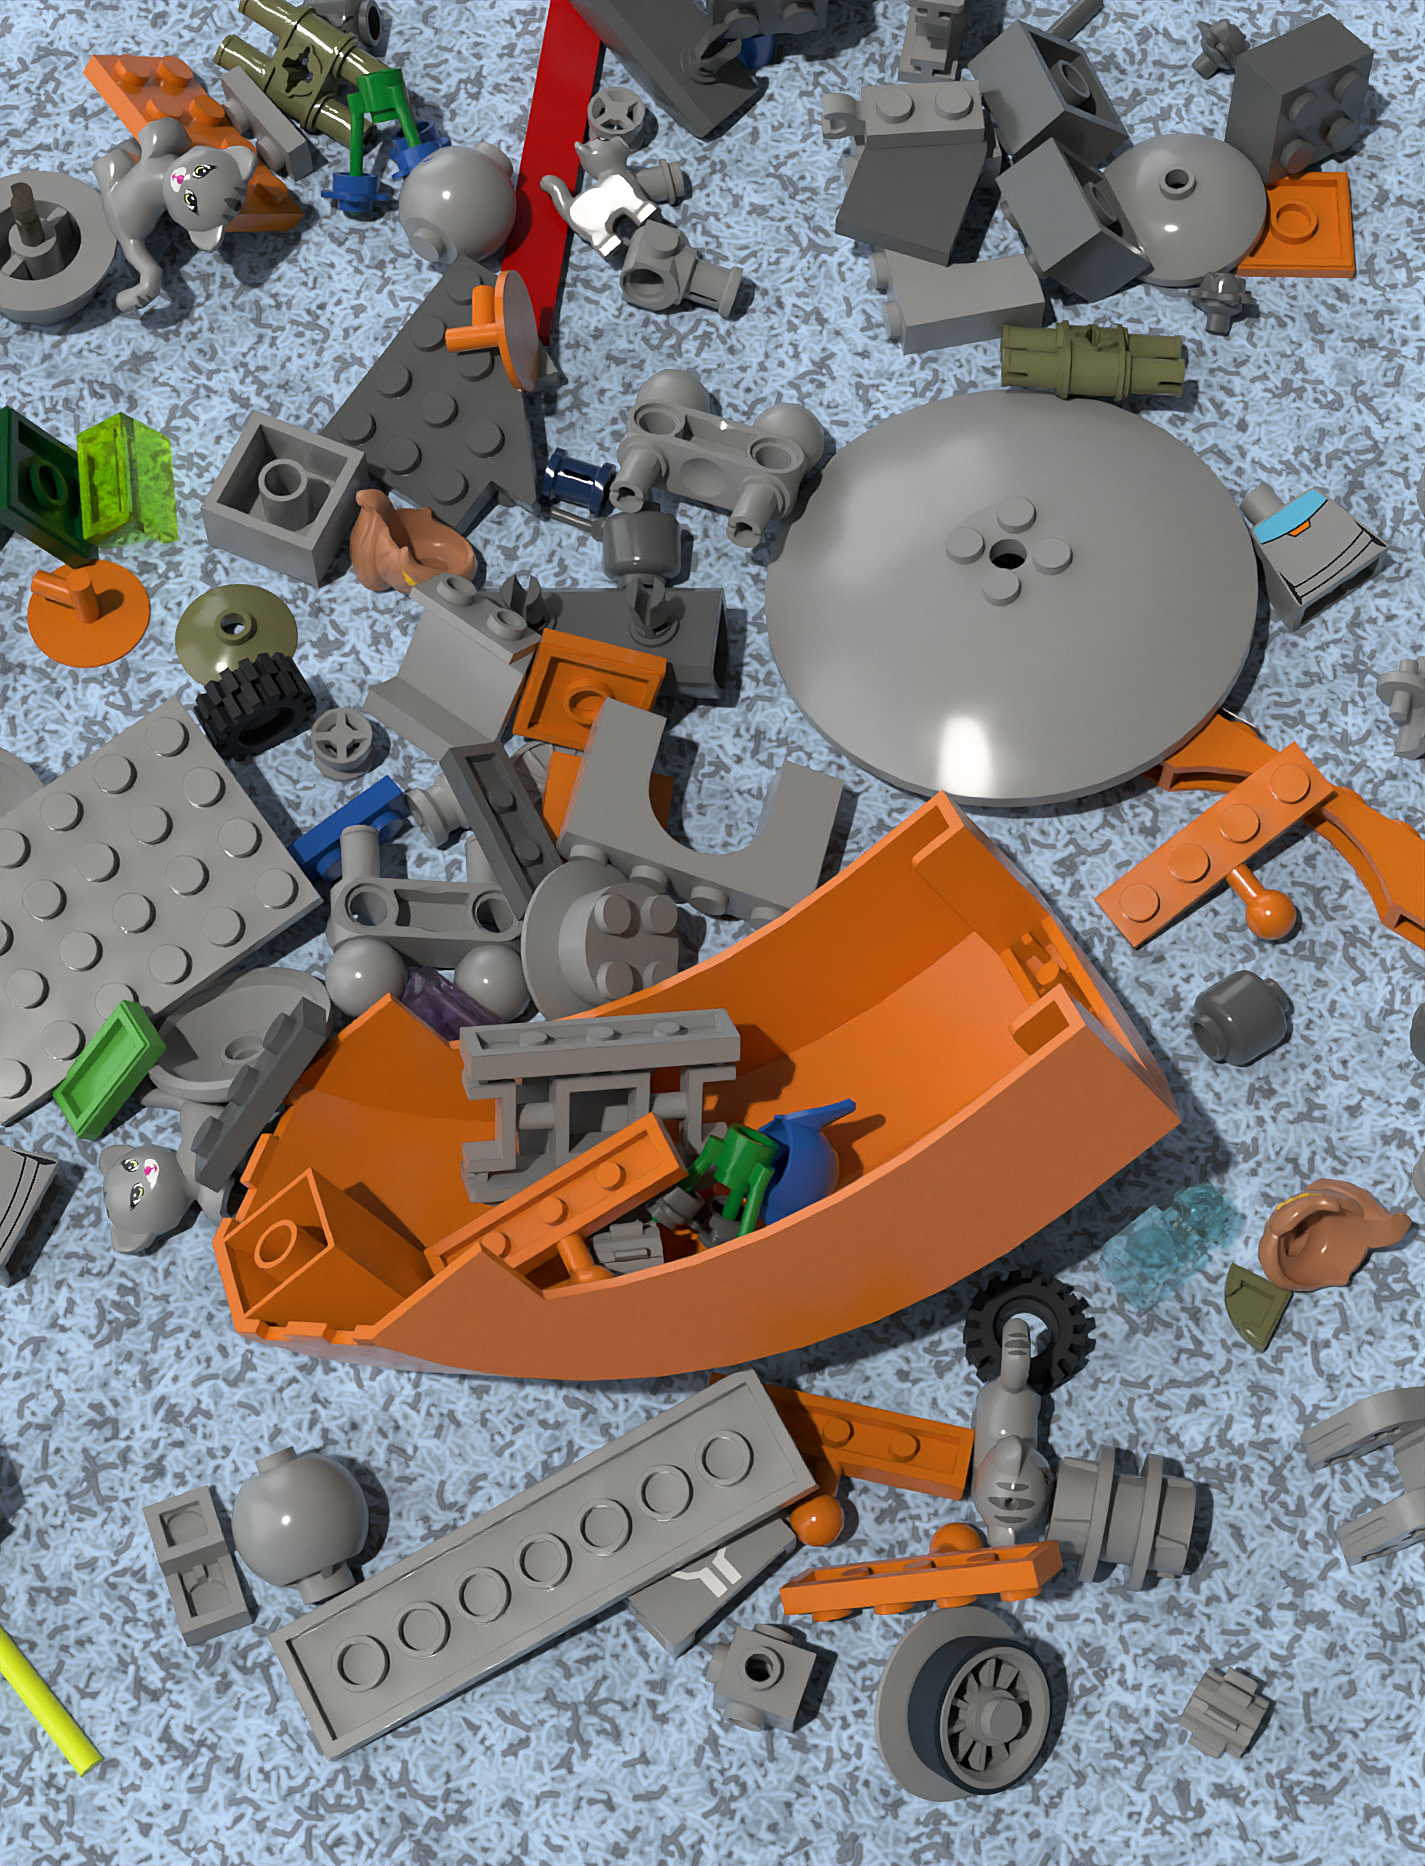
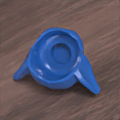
[744,1098,856,1226]

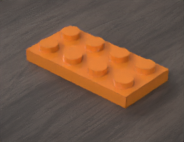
[83,54,305,232]

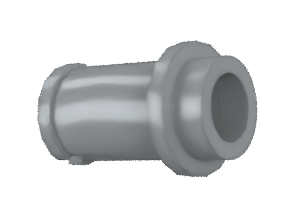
[629,158,685,205]

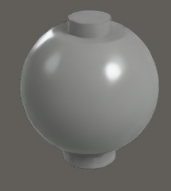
[399,142,517,265]
[231,1446,370,1606]

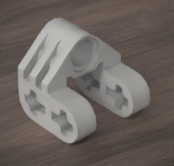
[1300,1386,1425,1566]

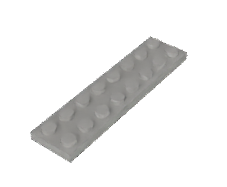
[267,1363,820,1762]

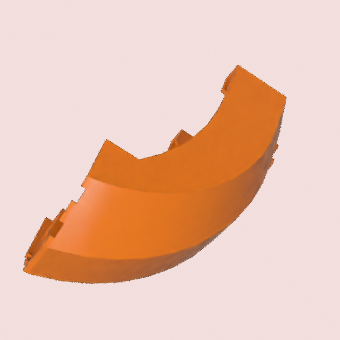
[212,790,1182,1381]

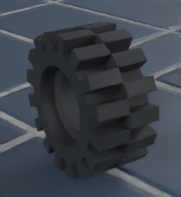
[193,652,317,762]
[963,1270,1087,1396]

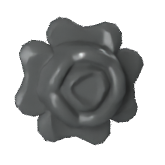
[1192,18,1251,79]
[1187,272,1257,333]

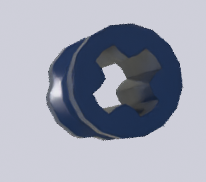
[541,447,616,517]

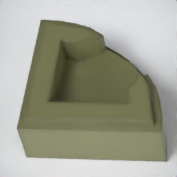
[1224,1262,1292,1353]

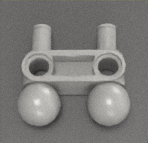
[609,369,825,548]
[325,825,532,1025]

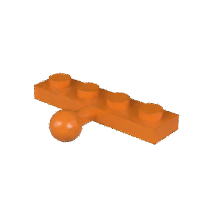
[1094,741,1335,950]
[423,1111,689,1286]
[708,1372,975,1547]
[779,1522,1063,1622]

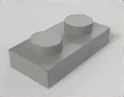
[220,65,314,182]

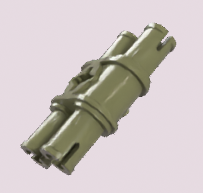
[214,0,391,150]
[1000,320,1185,402]

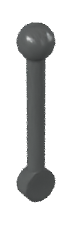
[496,491,607,542]

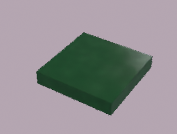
[0,405,90,569]

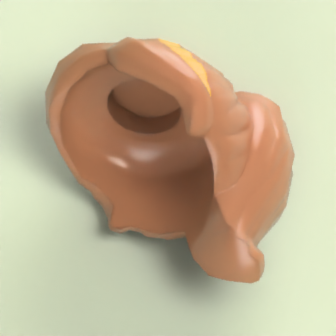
[349,489,478,595]
[1257,1178,1412,1291]

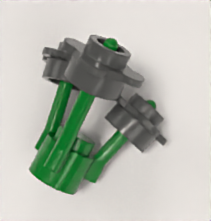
[643,1123,779,1249]

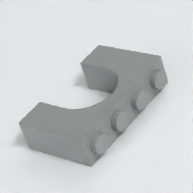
[842,109,1045,356]
[555,697,845,931]

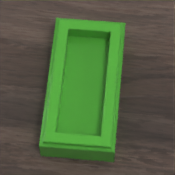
[51,1000,167,1141]

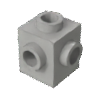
[705,1623,817,1734]

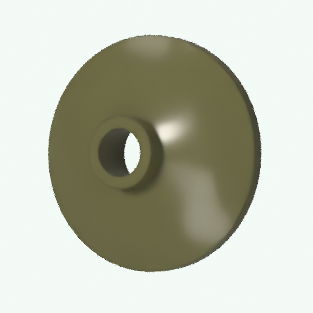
[175,584,298,686]

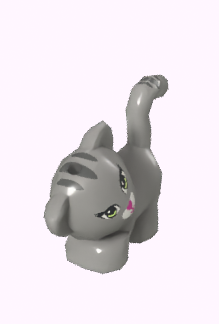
[91,117,259,313]
[99,1073,261,1255]
[969,1318,1055,1547]

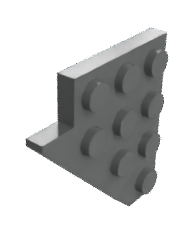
[319,253,542,536]

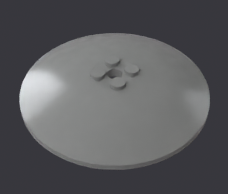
[765,389,1258,807]

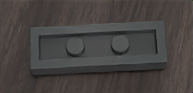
[439,741,563,921]
[191,997,327,1193]

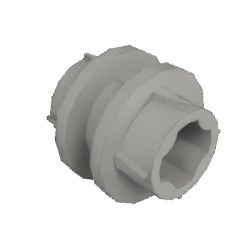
[1044,1444,1196,1592]

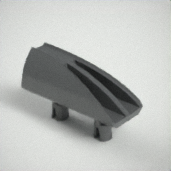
[567,0,762,138]
[477,575,730,699]

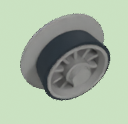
[874,1605,1053,1802]

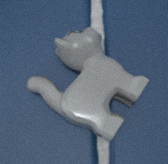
[540,136,663,262]

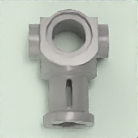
[619,219,743,318]

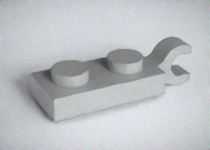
[821,80,985,150]

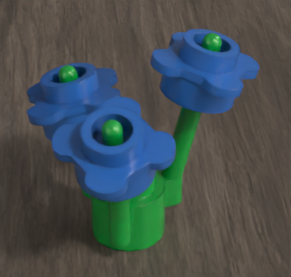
[321,67,452,216]

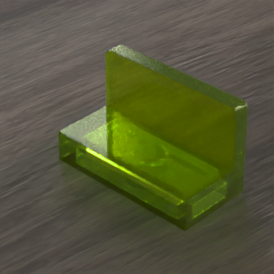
[76,412,178,548]

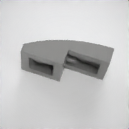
[142,1485,253,1647]

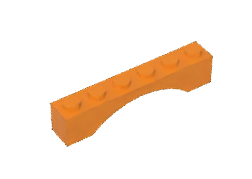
[1140,713,1425,951]

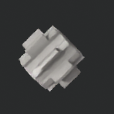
[589,1213,664,1277]
[1178,1667,1269,1760]

